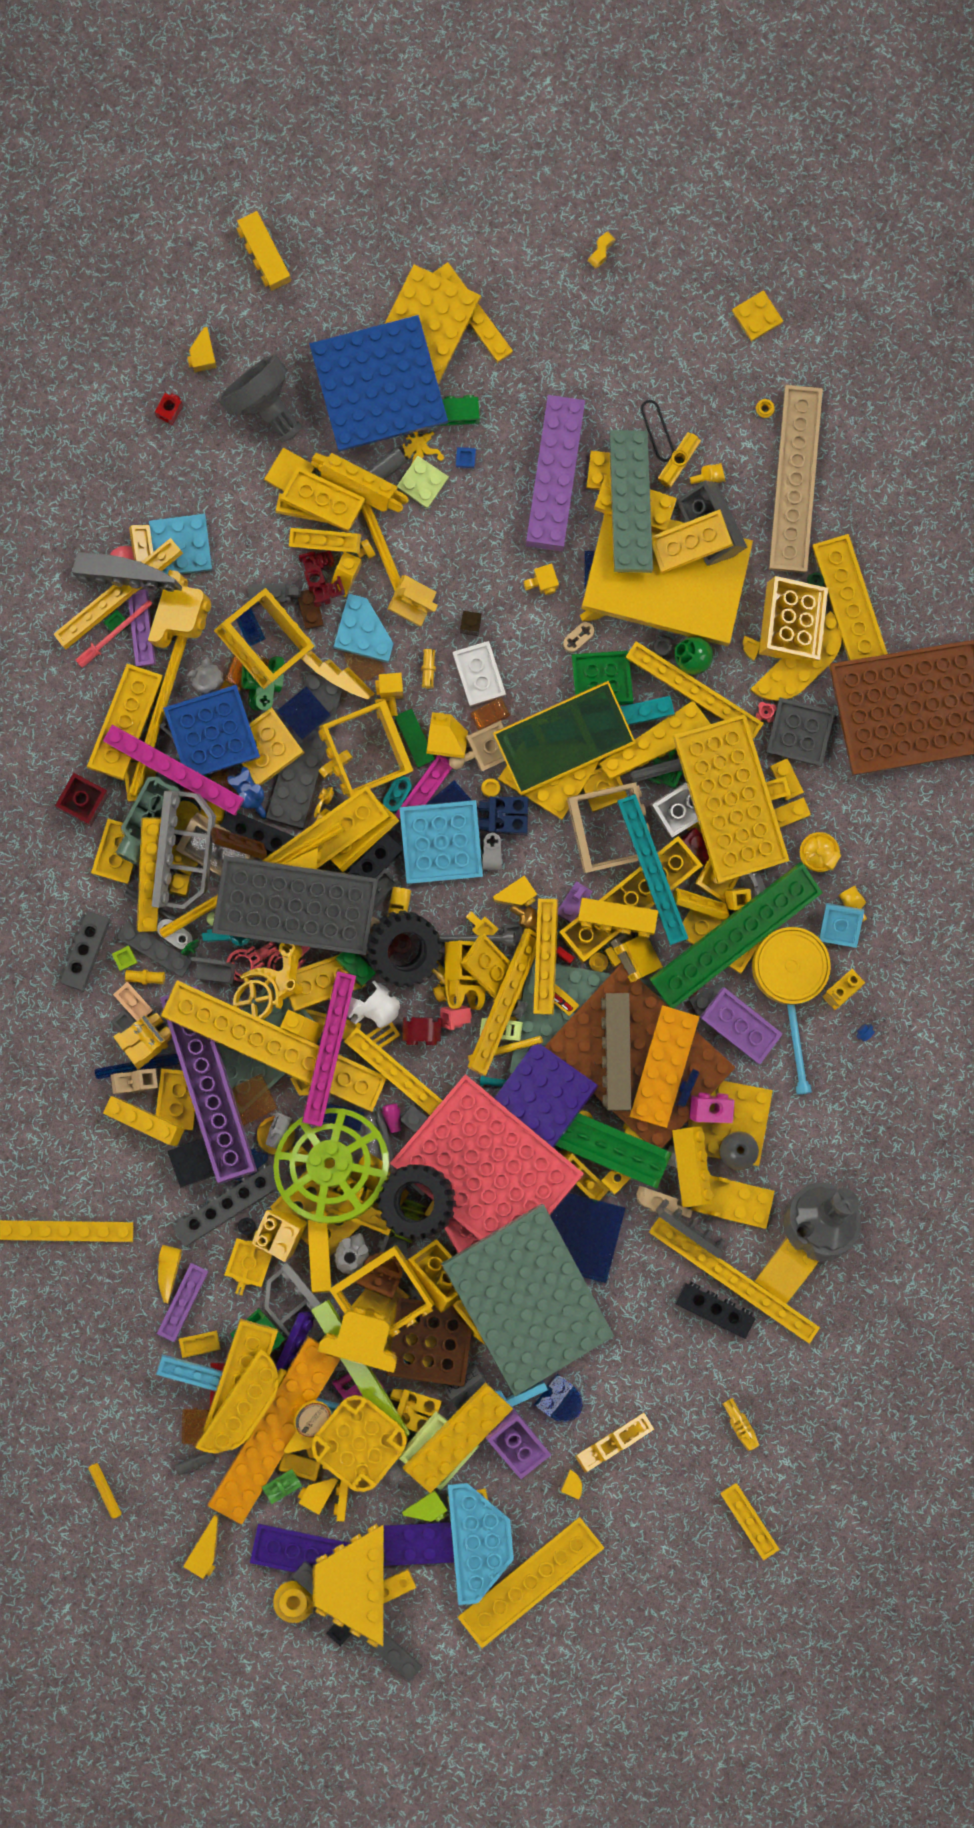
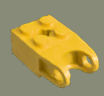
[445,941,486,1010]

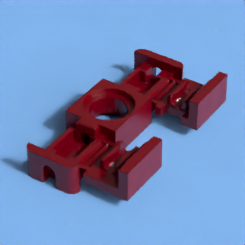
[299,550,345,607]

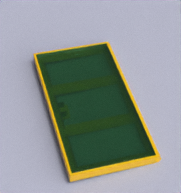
[493,681,636,795]

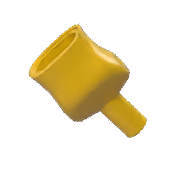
[689,463,726,485]
[838,886,867,922]

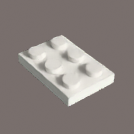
[453,641,506,707]

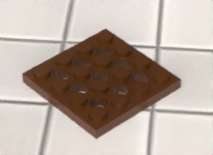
[386,1297,472,1387]

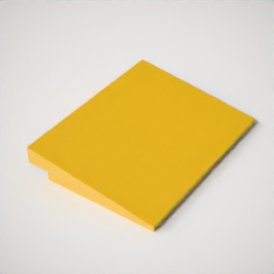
[581,513,753,647]

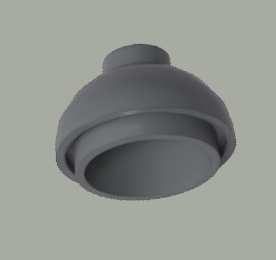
[720,1131,759,1170]

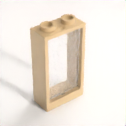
[176,813,255,876]

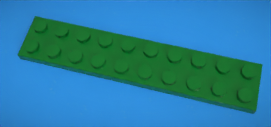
[649,862,823,1009]

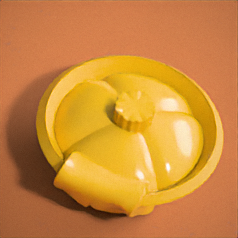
[800,832,841,872]
[273,1581,314,1623]

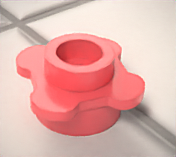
[756,702,777,723]

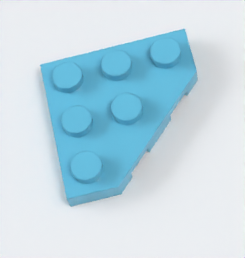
[334,594,394,663]

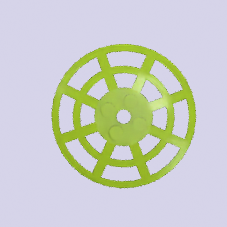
[273,1108,390,1224]

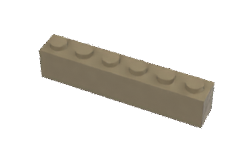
[601,993,631,1111]

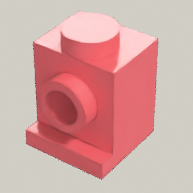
[440,1005,472,1030]

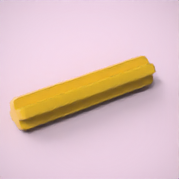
[88,1463,121,1519]

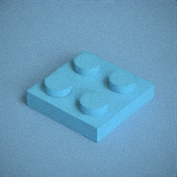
[819,903,864,948]

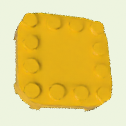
[312,1395,407,1492]

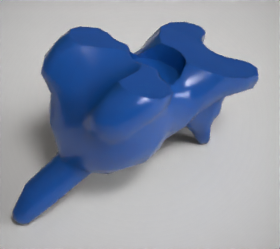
[227,767,267,819]

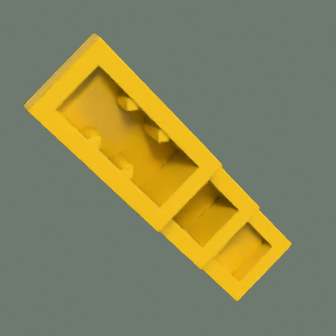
[302,651,375,700]
[308,1210,331,1293]
[575,1413,654,1473]

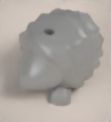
[187,658,224,694]
[334,1233,369,1274]

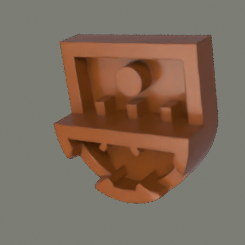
[356,1252,402,1299]

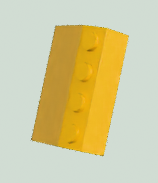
[759,576,828,661]

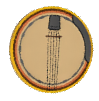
[294,1401,331,1438]

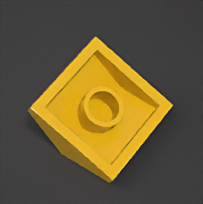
[695,858,740,903]

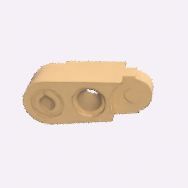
[636,1186,693,1218]

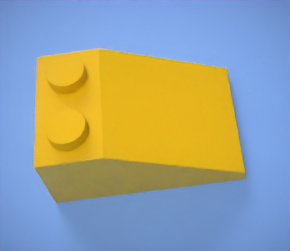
[755,1236,819,1304]

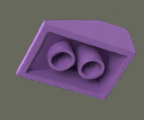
[486,1407,551,1479]

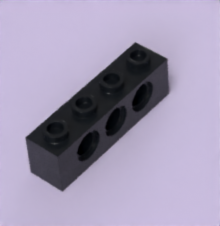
[221,811,295,855]
[347,833,403,878]
[674,1281,756,1339]

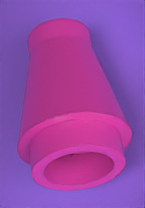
[382,1103,402,1133]

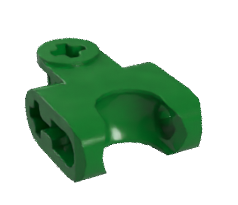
[241,656,285,711]

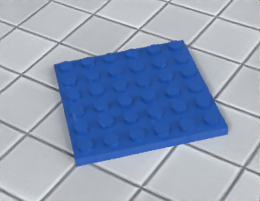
[309,315,448,452]

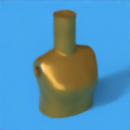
[509,904,537,933]

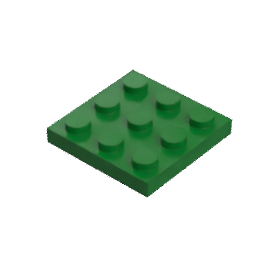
[572,650,633,708]

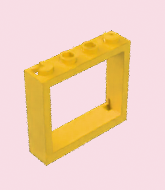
[214,588,315,689]
[318,700,413,797]
[329,1245,435,1338]

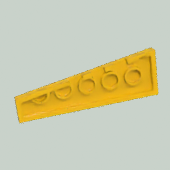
[599,701,711,780]

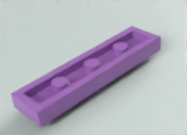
[128,589,156,667]
[157,1263,209,1342]

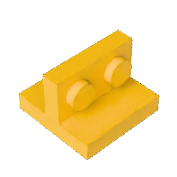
[387,575,438,626]

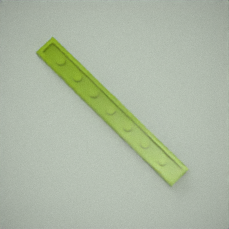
[311,1299,410,1436]

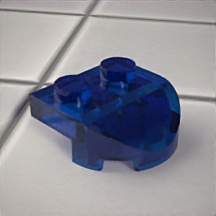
[534,1373,583,1423]

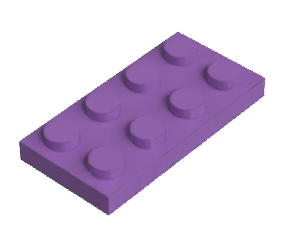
[699,987,782,1064]

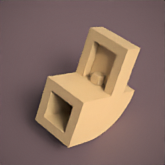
[111,1069,158,1094]

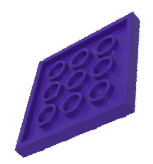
[494,1044,598,1148]

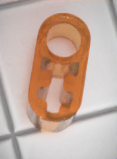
[470,698,511,731]

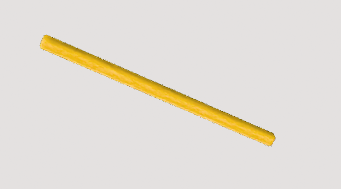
[129,636,188,797]
[159,822,343,938]

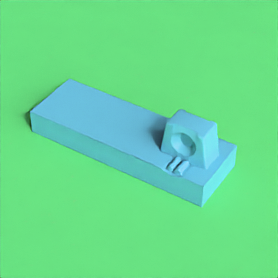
[496,1380,548,1407]

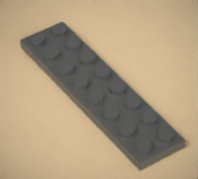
[266,673,343,829]

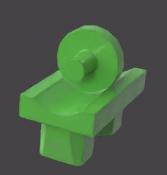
[262,1469,302,1505]

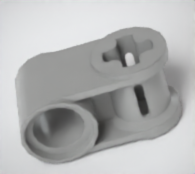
[482,833,502,870]

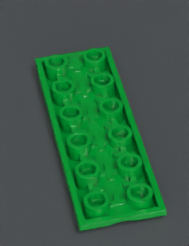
[555,1113,672,1189]

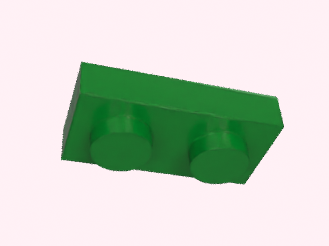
[335,952,376,987]

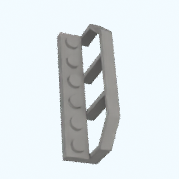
[152,790,216,909]
[264,1263,346,1371]

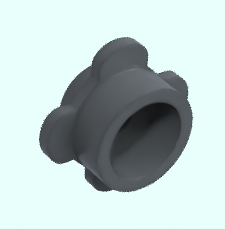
[511,999,528,1019]

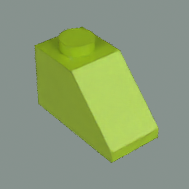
[402,1490,448,1522]

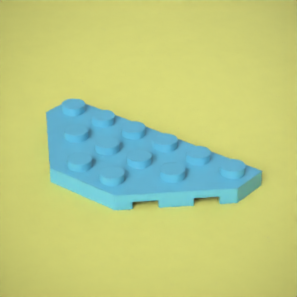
[448,1483,514,1605]

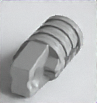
[266,1112,293,1149]

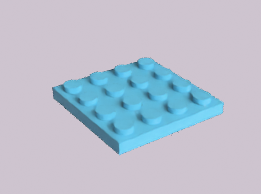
[400,800,483,884]

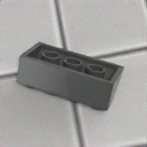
[677,481,747,566]

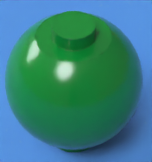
[675,637,713,675]

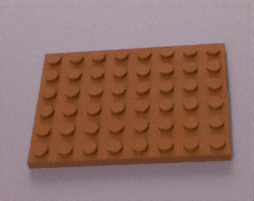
[829,640,974,776]
[544,963,736,1148]

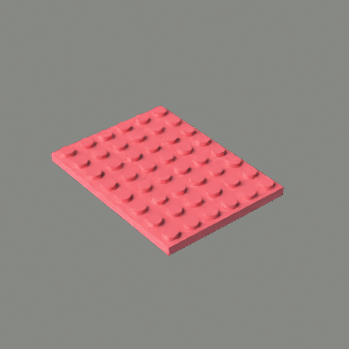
[390,1074,584,1240]

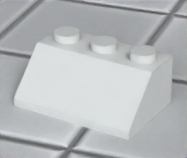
[649,782,698,837]

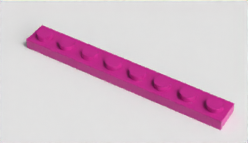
[103,724,245,816]
[302,971,356,1127]

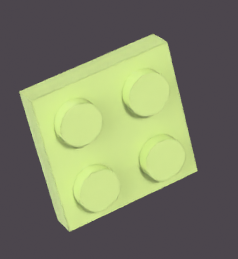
[397,456,449,509]

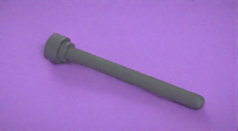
[439,931,516,947]

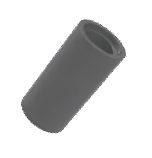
[366,447,407,479]

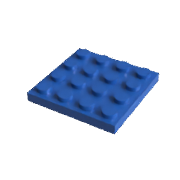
[163,685,260,776]

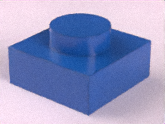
[456,447,476,469]

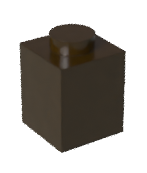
[460,611,482,636]

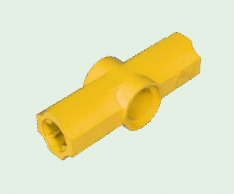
[657,432,701,488]

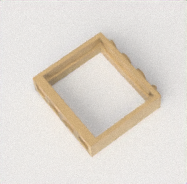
[567,782,650,873]

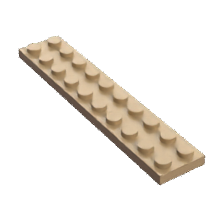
[769,385,823,573]

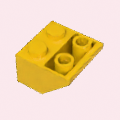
[251,1210,307,1262]

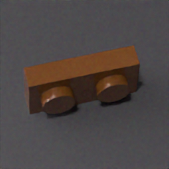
[298,590,324,630]

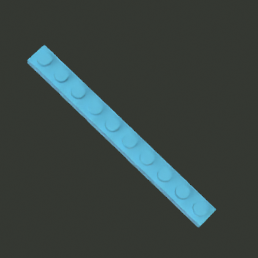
[156,1354,340,1415]

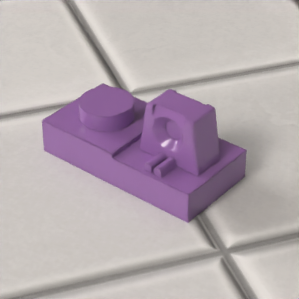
[558,881,593,923]

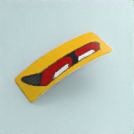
[554,984,579,1016]

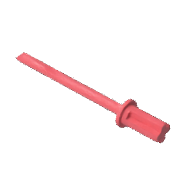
[75,600,152,668]

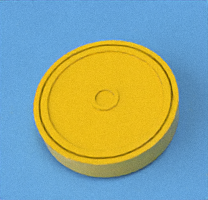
[752,927,831,1005]

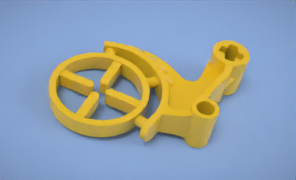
[233,943,303,1020]

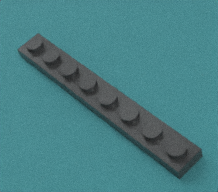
[292,1560,423,1682]

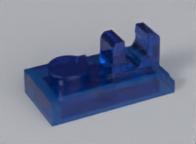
[232,608,266,646]

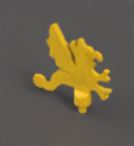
[403,431,444,464]

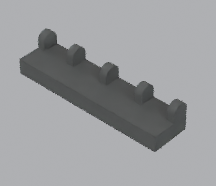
[656,1199,725,1259]

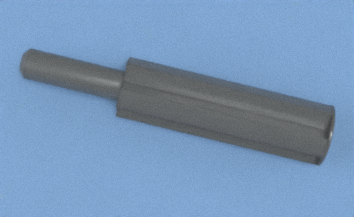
[124,887,178,921]

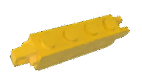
[311,453,409,513]

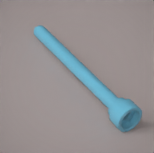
[787,1004,812,1095]

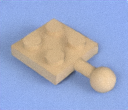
[449,721,516,771]

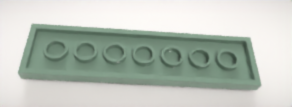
[609,430,653,573]

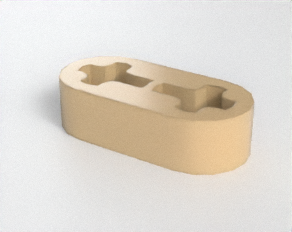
[563,622,594,653]

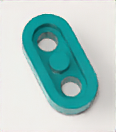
[383,776,412,813]

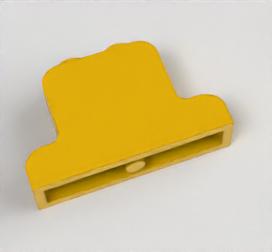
[148,570,211,648]
[318,1307,397,1373]

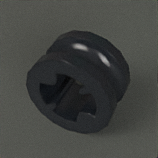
[238,1217,256,1235]

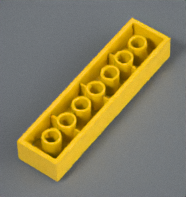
[559,836,703,964]

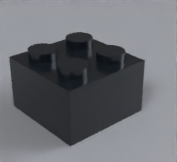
[167,1138,215,1188]

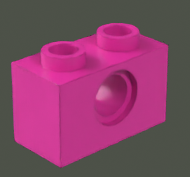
[689,1093,735,1123]

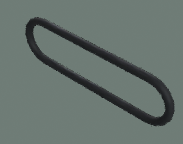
[641,400,674,461]

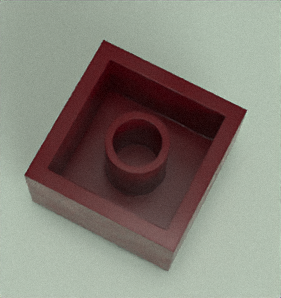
[55,772,109,827]

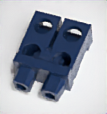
[479,797,528,836]

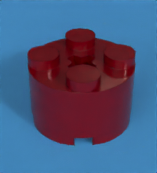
[402,1017,442,1045]

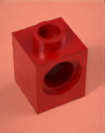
[154,393,183,425]

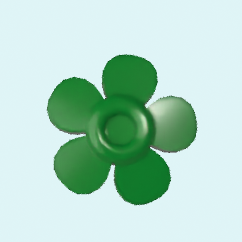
[181,939,200,956]

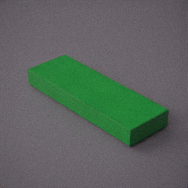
[395,708,435,768]

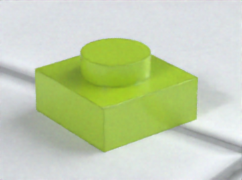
[112,945,138,972]

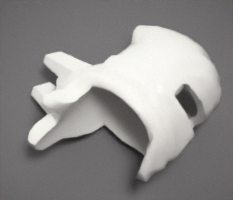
[347,980,400,1028]

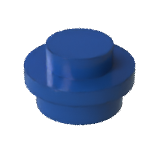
[856,1024,875,1042]

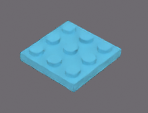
[149,514,212,575]

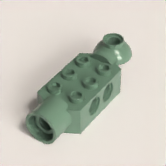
[115,757,182,865]

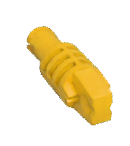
[722,1398,759,1451]

